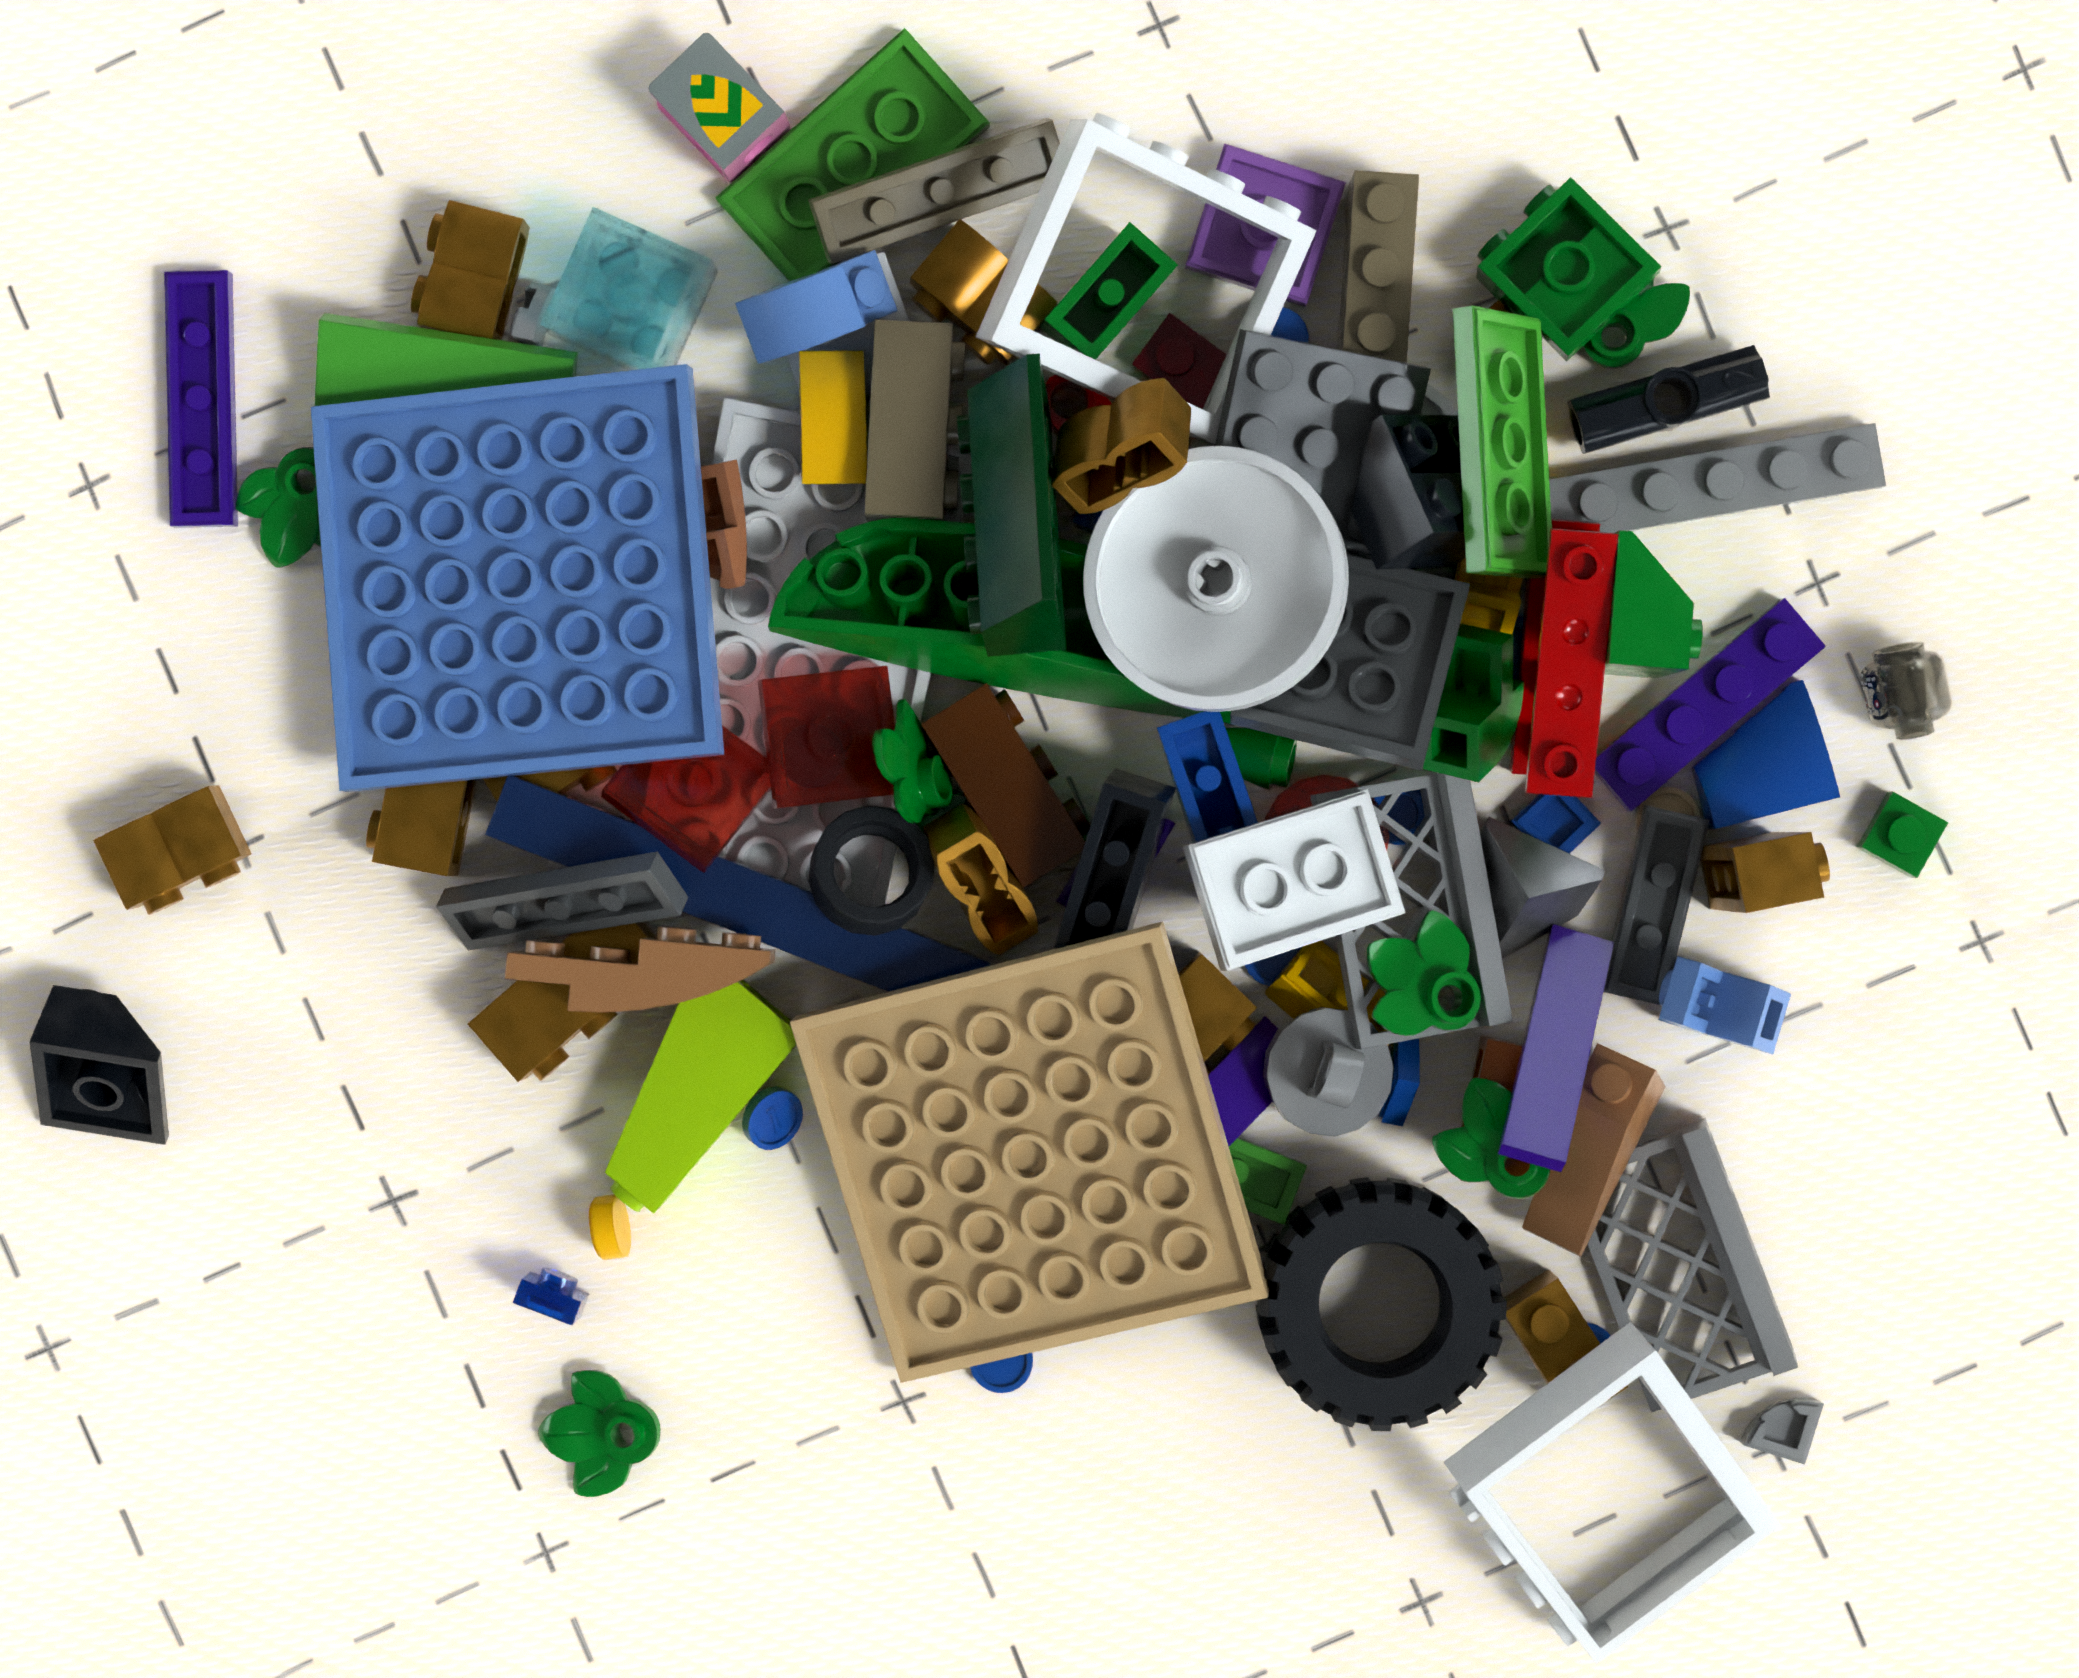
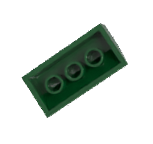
[957,353,1066,657]

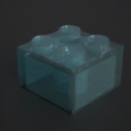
[540,207,718,370]

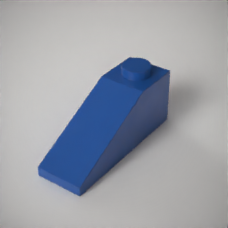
[1156,711,1258,843]

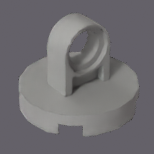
[1263,1007,1394,1137]

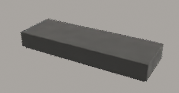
[1604,805,1710,1005]

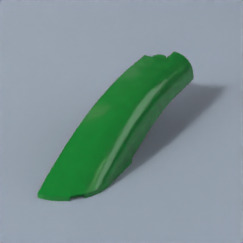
[768,518,1231,724]

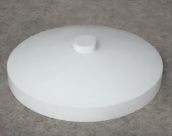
[1083,446,1349,712]

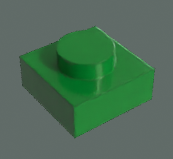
[1856,791,1949,878]

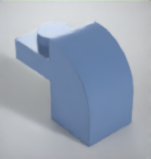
[735,250,898,364]
[1658,956,1791,1055]

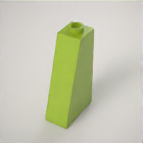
[604,980,797,1214]

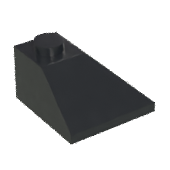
[29,985,169,1145]

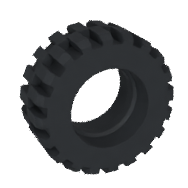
[1255,1177,1507,1431]

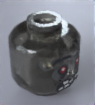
[1861,641,1952,740]

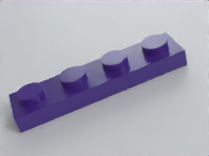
[1595,598,1826,812]

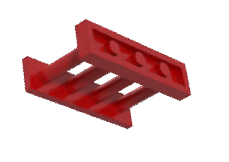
[1509,519,1618,798]

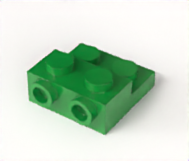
[1476,177,1662,362]

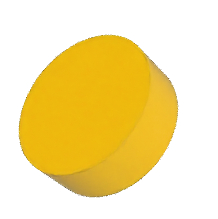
[589,1194,631,1260]

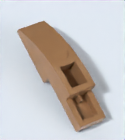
[505,926,776,1013]

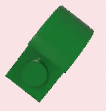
[1423,623,1524,783]

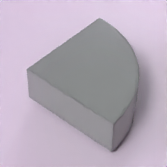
[509,282,556,347]
[1740,1398,1824,1465]

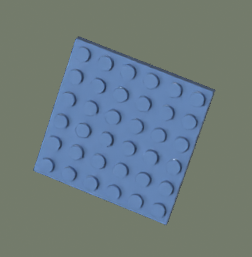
[311,364,724,792]

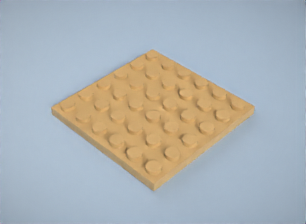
[790,921,1270,1383]

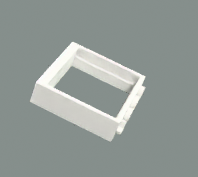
[976,113,1317,445]
[1443,1321,1782,1665]

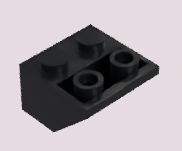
[1351,415,1466,570]

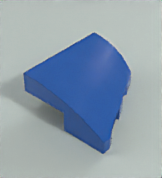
[1691,680,1840,829]

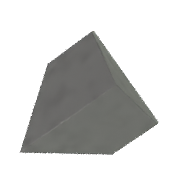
[1480,817,1605,959]

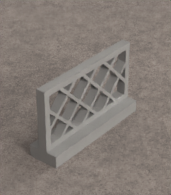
[1310,773,1513,1049]
[1587,1117,1798,1413]

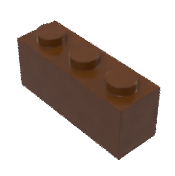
[921,683,1090,888]

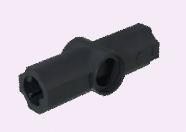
[1567,345,1770,454]

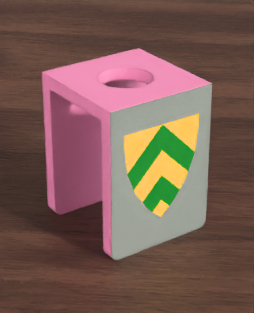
[648,33,791,184]

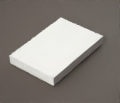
[1183,789,1405,971]

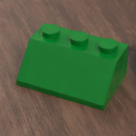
[1605,530,1703,679]

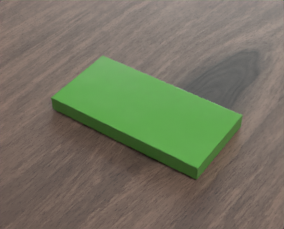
[715,28,990,281]
[1452,305,1552,579]
[315,313,578,406]

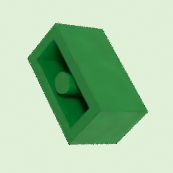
[1039,222,1178,360]

